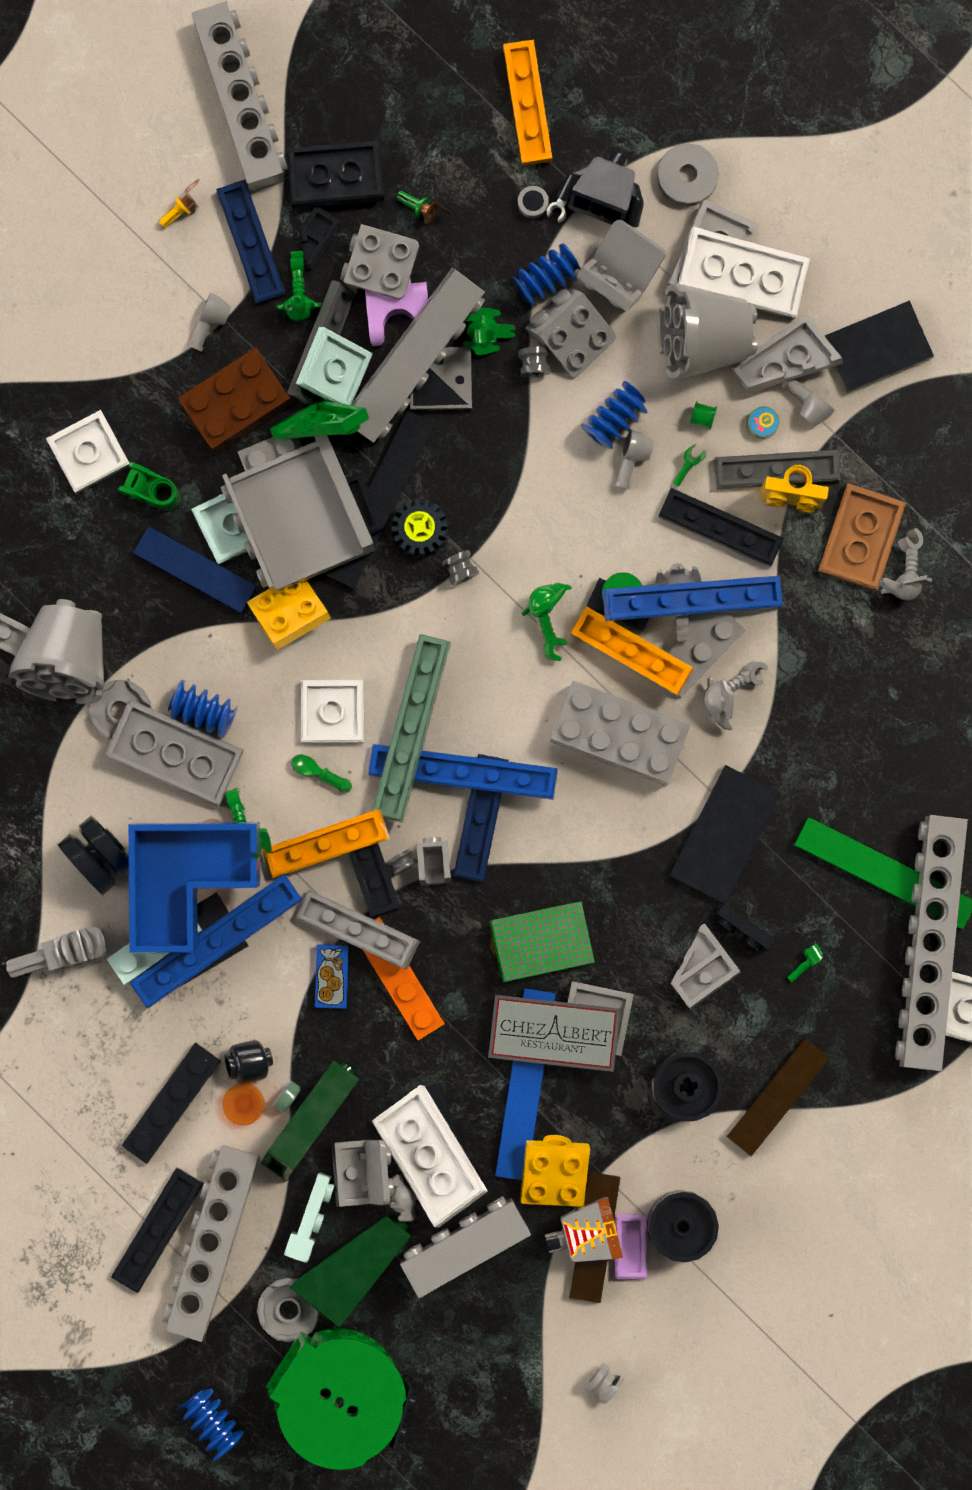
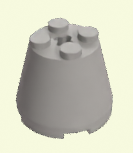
[658,284,757,379]
[8,599,104,704]

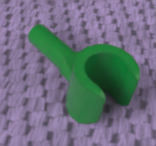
[673,444,706,486]
[787,944,823,983]

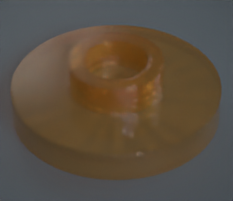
[223,1083,265,1125]

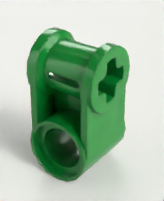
[118,462,181,511]

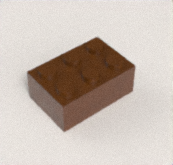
[178,347,292,456]

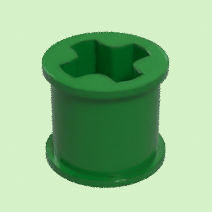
[690,401,717,430]

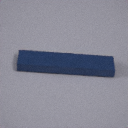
[216,179,286,305]
[133,526,257,614]
[453,754,509,882]

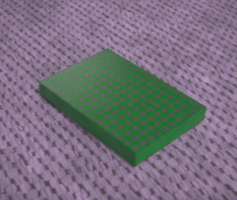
[489,901,595,983]

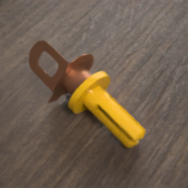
[159,179,200,228]

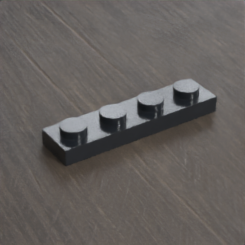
[121,1042,222,1164]

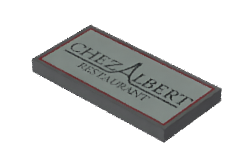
[488,995,621,1072]

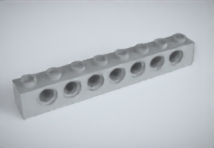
[895,815,968,1071]

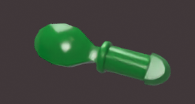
[291,754,352,793]

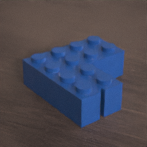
[128,822,260,953]

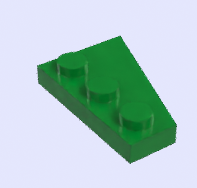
[270,400,370,440]

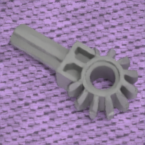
[6,927,107,978]

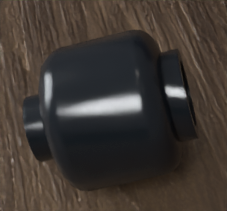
[224,1040,273,1085]

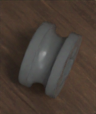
[386,849,418,876]

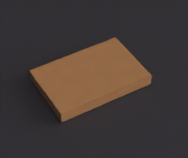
[818,483,906,591]

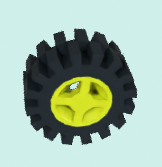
[392,499,448,558]

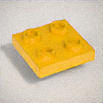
[759,465,829,513]
[247,580,331,650]
[520,1135,590,1207]

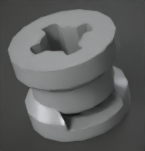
[585,1363,624,1404]

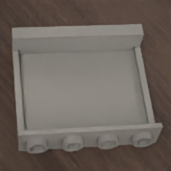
[221,435,376,594]

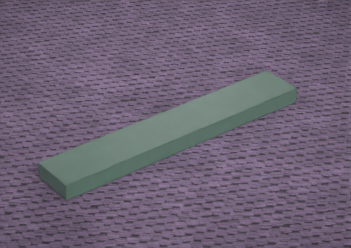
[372,634,451,823]

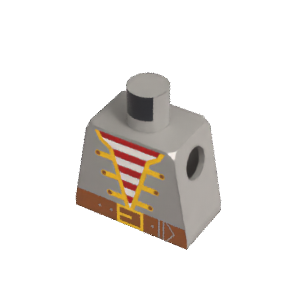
[545,1197,623,1262]

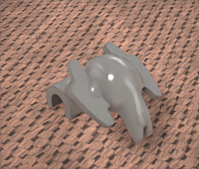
[878,528,932,601]
[654,563,701,641]
[704,661,768,731]
[388,1173,419,1222]

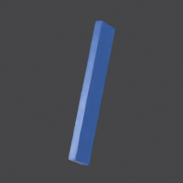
[602,576,783,621]
[368,744,558,800]
[130,874,303,1009]
[495,988,556,1180]

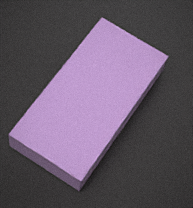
[615,1214,647,1279]

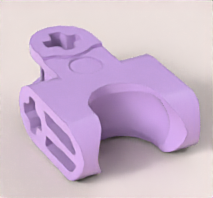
[365,279,428,346]

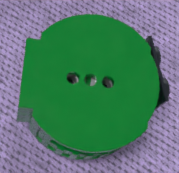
[266,1328,416,1470]

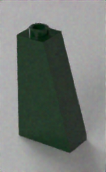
[261,1061,359,1182]
[289,1216,411,1328]

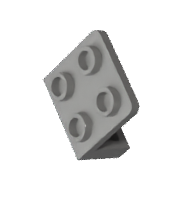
[576,220,666,311]
[340,224,419,299]
[524,286,616,377]
[331,1140,394,1207]

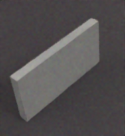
[104,699,244,807]

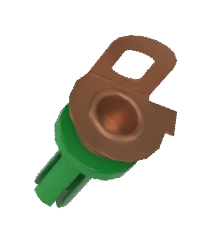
[396,191,451,224]

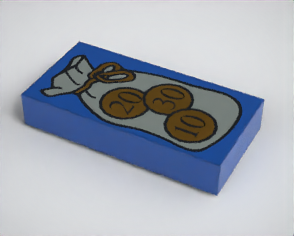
[315,945,349,1009]

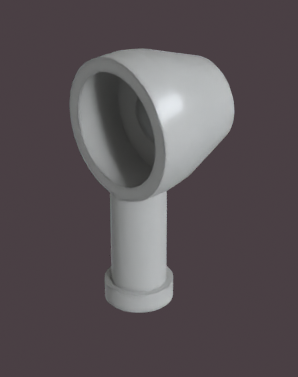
[188,293,231,352]
[782,379,835,426]
[614,430,653,489]

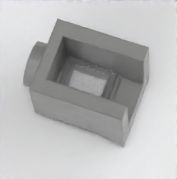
[416,837,451,886]

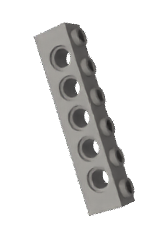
[191,2,288,192]
[162,1145,260,1342]

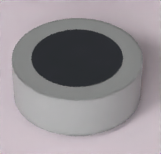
[518,186,549,219]

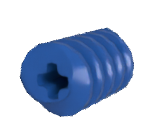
[511,243,580,307]
[581,381,648,449]
[168,680,238,738]
[177,1388,244,1461]

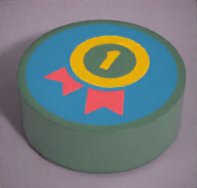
[747,406,779,439]
[273,1081,300,1113]

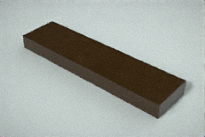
[726,1038,830,1157]
[569,1171,621,1303]

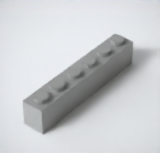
[351,267,485,443]

